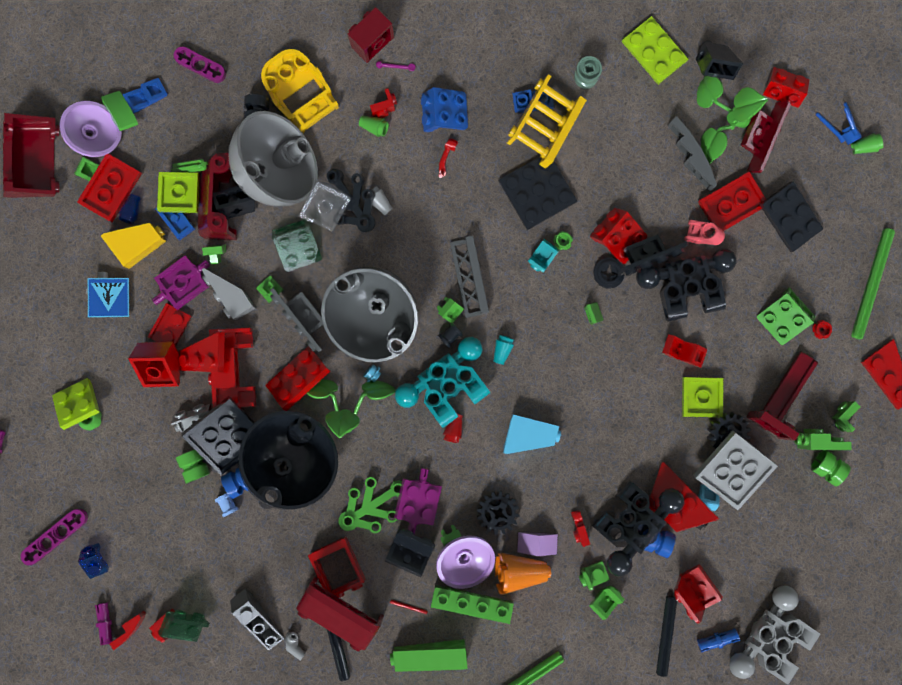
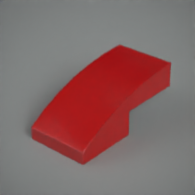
[110,611,146,651]

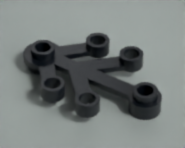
[323,169,375,233]

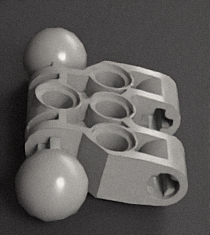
[729,586,821,685]

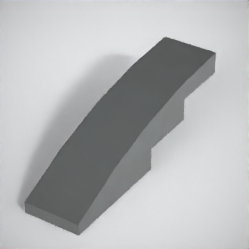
[668,116,717,191]

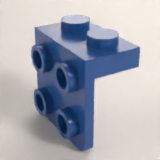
[421,87,468,132]

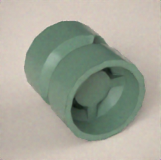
[574,56,602,89]

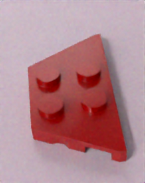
[650,462,720,532]

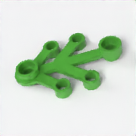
[339,477,402,533]

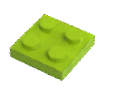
[157,172,200,213]
[682,377,723,418]
[52,378,100,430]

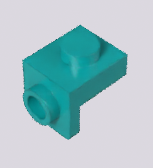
[528,239,560,272]

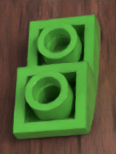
[101,91,138,131]

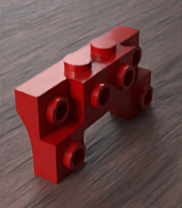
[208,328,256,408]

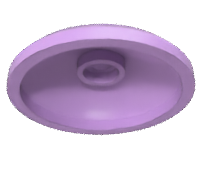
[60,101,121,157]
[436,536,495,589]

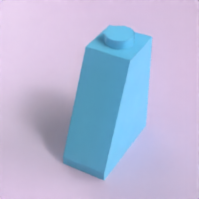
[503,414,561,454]

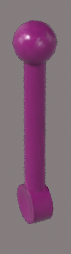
[376,61,415,71]

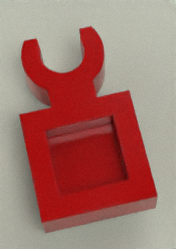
[571,510,590,547]

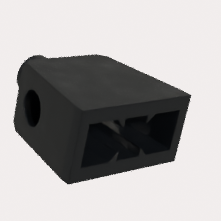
[696,40,743,80]

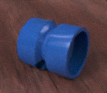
[221,467,248,499]
[643,529,676,558]

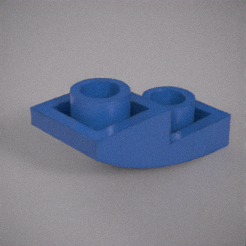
[512,89,555,113]

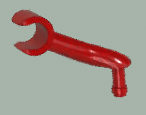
[438,139,458,178]

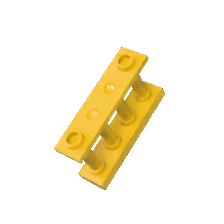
[507,74,587,168]

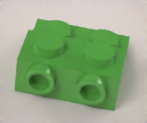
[794,429,852,450]

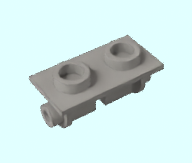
[171,404,211,433]

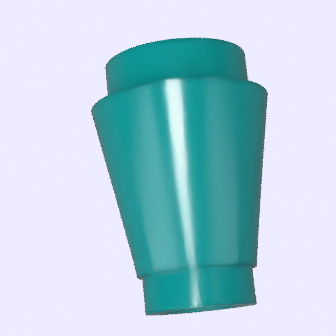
[493,335,515,365]

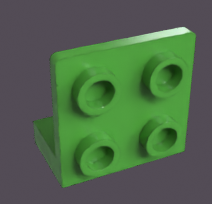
[757,287,816,345]

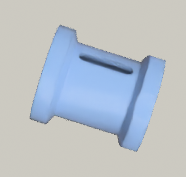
[215,493,239,517]

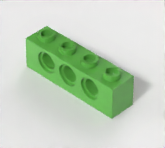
[431,585,514,624]

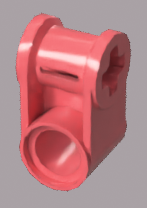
[684,220,725,245]

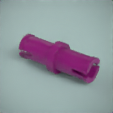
[95,602,113,645]

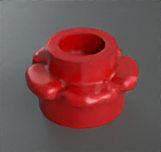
[812,320,832,339]

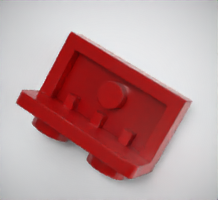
[763,67,810,108]

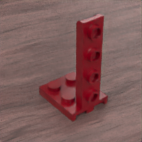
[746,351,818,441]

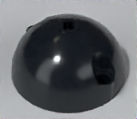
[238,411,338,510]

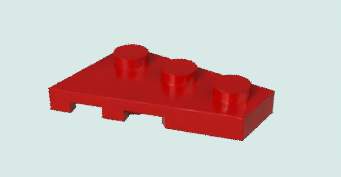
[179,332,225,372]

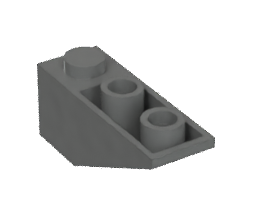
[230,589,285,651]

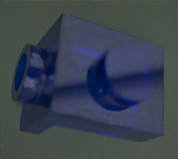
[78,543,109,579]

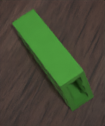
[390,639,468,672]

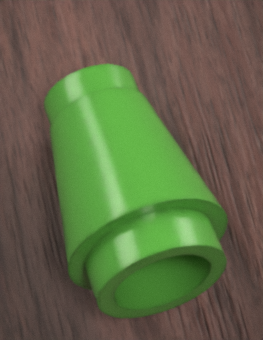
[359,115,389,137]
[851,133,883,154]

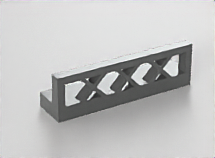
[450,236,489,318]

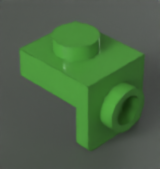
[832,401,861,432]
[589,586,625,620]

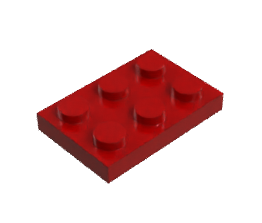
[77,154,142,223]
[698,172,766,231]
[265,346,330,411]

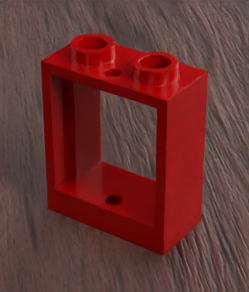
[308,536,366,598]

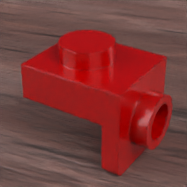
[370,88,397,118]

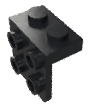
[385,529,435,577]

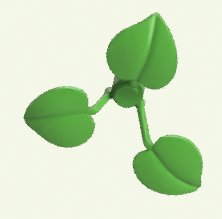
[697,76,768,164]
[307,379,396,438]

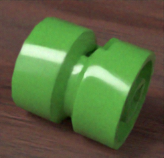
[176,450,210,484]
[811,450,851,486]

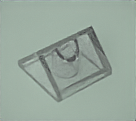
[298,181,351,232]

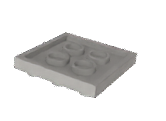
[693,430,778,510]

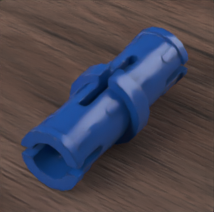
[697,628,740,653]

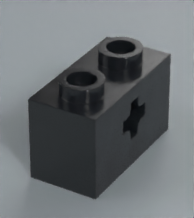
[212,186,255,219]

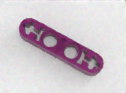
[21,509,88,565]

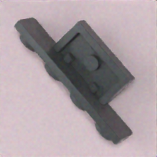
[270,288,323,352]

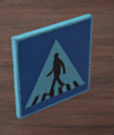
[88,278,129,317]

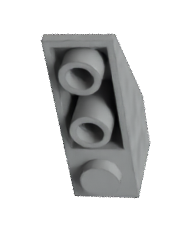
[202,268,256,320]

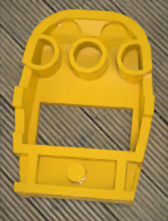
[261,49,339,133]

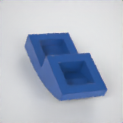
[123,78,167,113]

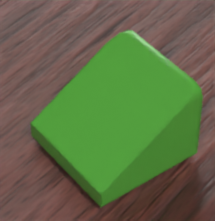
[74,157,99,181]
[584,303,604,325]

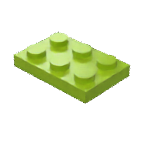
[622,16,689,85]

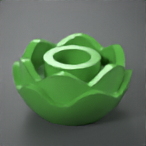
[78,410,102,431]

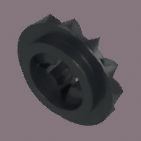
[593,258,625,289]

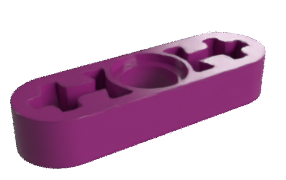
[173,47,226,83]

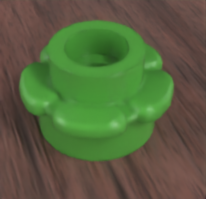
[553,231,573,250]

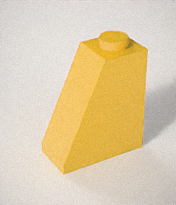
[101,223,166,269]

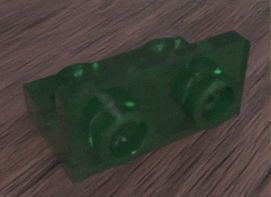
[158,610,210,642]

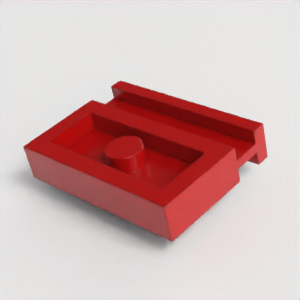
[148,303,192,347]

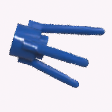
[816,102,862,145]

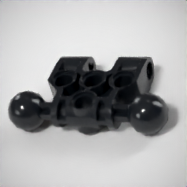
[636,248,737,322]
[591,480,685,576]

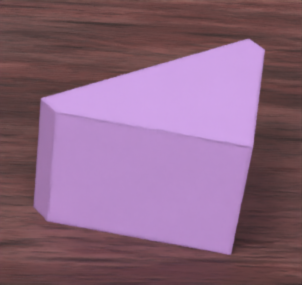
[517,532,558,556]

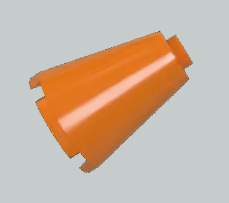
[495,553,551,594]

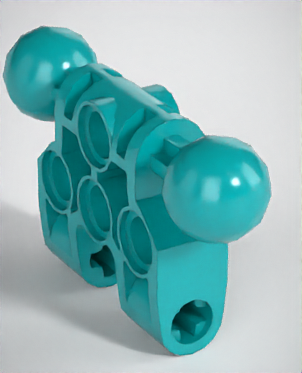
[395,337,490,428]

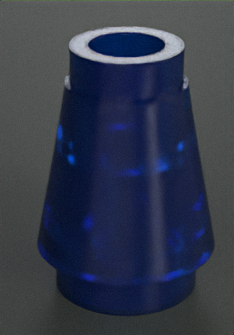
[118,194,141,225]

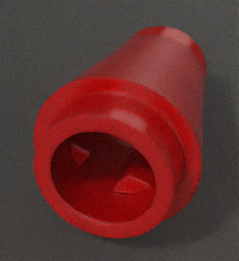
[443,414,463,443]

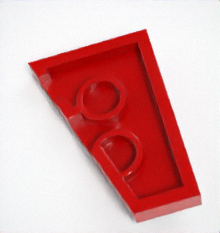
[861,339,902,410]

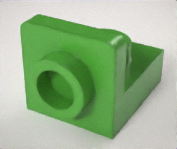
[579,560,610,591]

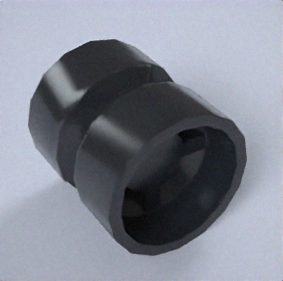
[243,94,270,120]

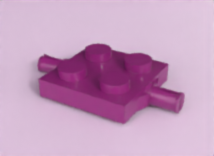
[152,255,210,310]
[394,468,442,535]

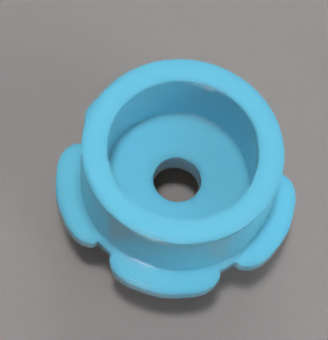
[363,364,381,382]

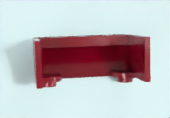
[296,575,384,652]

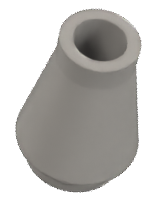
[366,186,393,216]

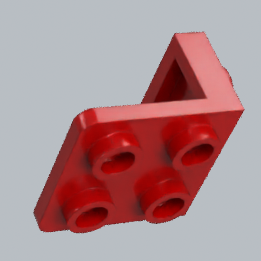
[590,208,647,264]
[674,564,723,624]

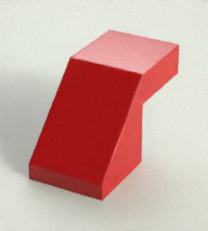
[662,334,707,368]

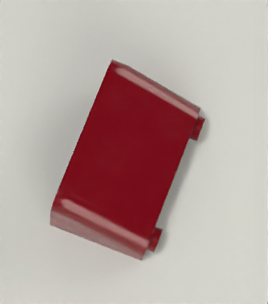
[3,113,59,198]
[198,153,237,240]

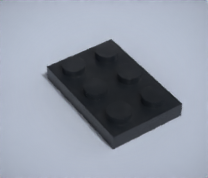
[759,181,823,252]

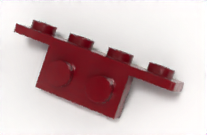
[741,101,791,173]

